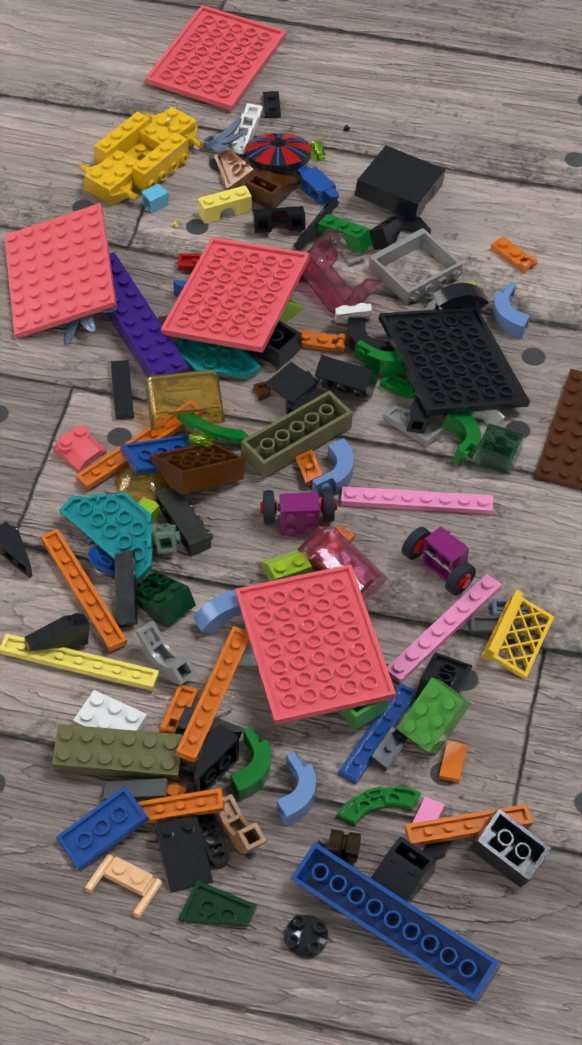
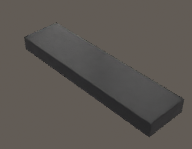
[293,198,339,250]
[111,360,134,420]
[114,550,138,628]

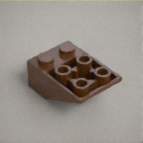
[245,170,301,208]

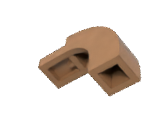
[216,794,266,854]

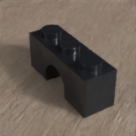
[252,206,306,233]

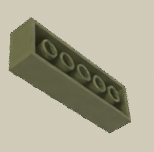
[241,390,353,478]
[52,724,183,782]

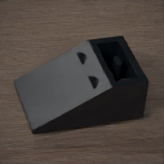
[371,837,436,903]

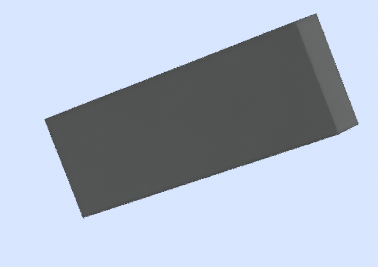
[103,778,168,801]

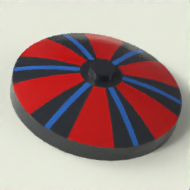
[245,133,311,171]

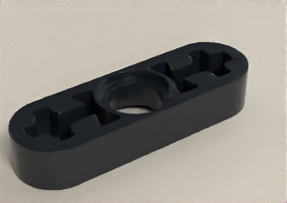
[197,813,228,869]

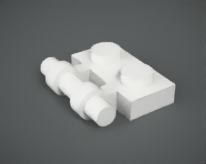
[334,303,372,324]

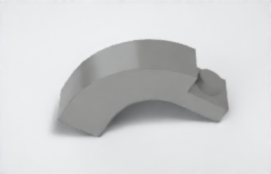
[135,621,197,685]

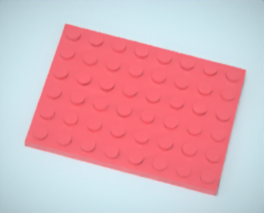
[145,5,286,111]
[4,203,117,339]
[161,237,310,353]
[235,564,396,725]

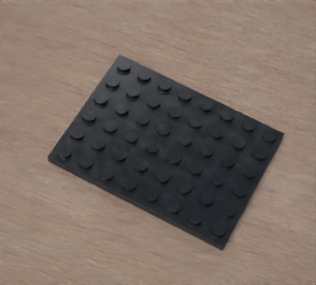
[378,307,530,415]

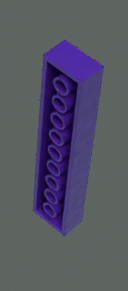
[106,252,190,394]

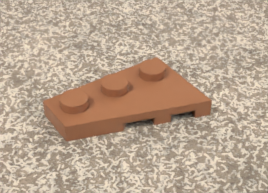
[214,148,256,190]

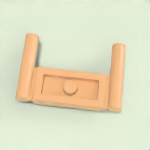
[84,854,163,918]

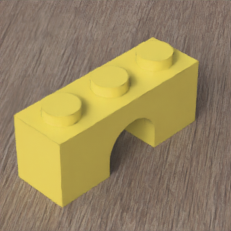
[198,185,252,224]

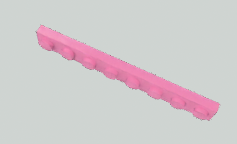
[341,486,493,515]
[387,574,502,684]

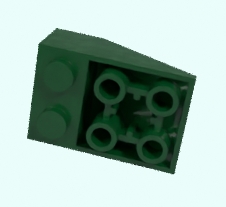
[136,571,196,627]

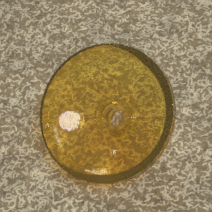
[115,464,169,502]

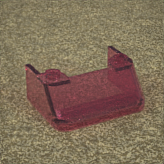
[302,229,382,313]
[297,526,387,600]

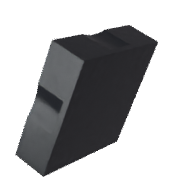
[354,145,446,220]

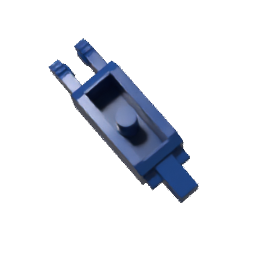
[297,165,339,207]

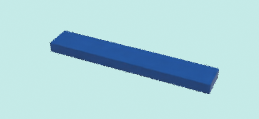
[338,683,417,785]

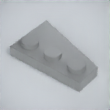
[383,405,447,446]

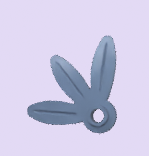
[203,118,245,153]
[65,307,116,345]

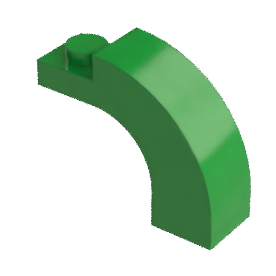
[353,340,406,375]
[442,412,481,466]
[230,726,271,801]

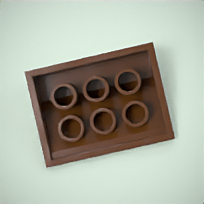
[150,441,245,495]

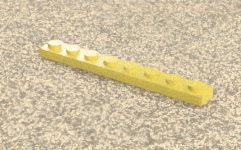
[0,634,159,691]

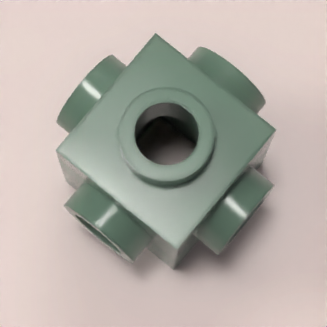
[153,524,181,554]

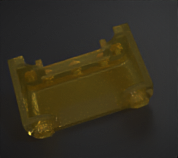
[145,370,225,430]

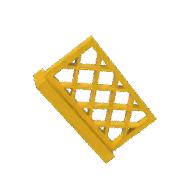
[481,589,554,679]

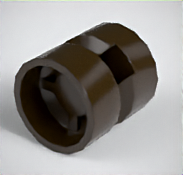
[328,829,361,861]

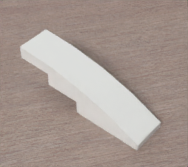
[229,103,263,156]

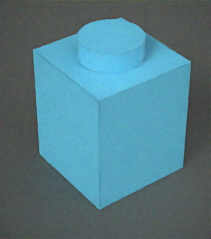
[142,184,169,213]

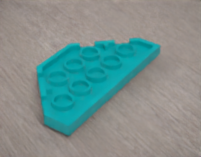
[175,338,261,380]
[59,491,153,581]

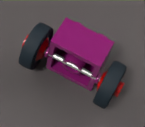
[260,488,337,536]
[402,526,476,595]

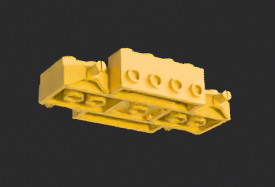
[79,106,204,206]

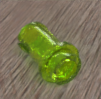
[311,140,326,161]
[188,432,213,447]

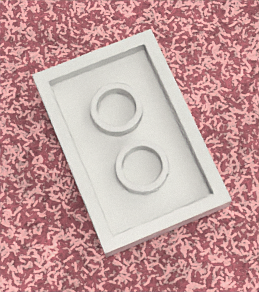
[73,690,147,731]

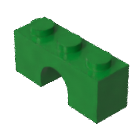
[318,214,372,254]

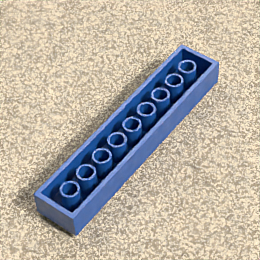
[291,842,502,1003]

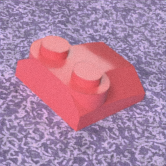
[54,426,107,473]

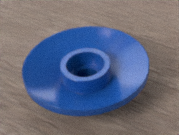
[87,548,115,574]

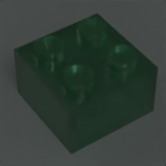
[475,423,524,475]

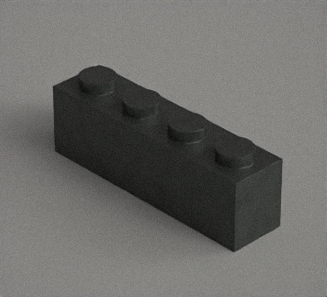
[155,486,213,557]

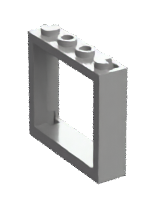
[368,228,462,305]

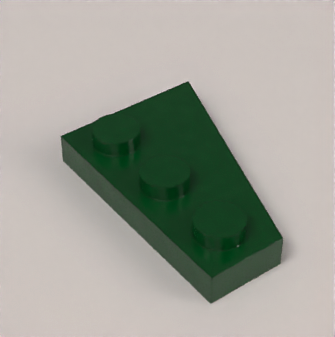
[178,880,257,927]

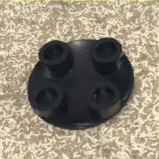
[284,914,328,957]

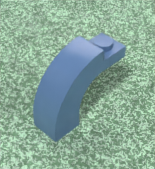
[493,281,530,339]
[312,438,354,496]
[193,590,242,634]
[276,751,316,827]

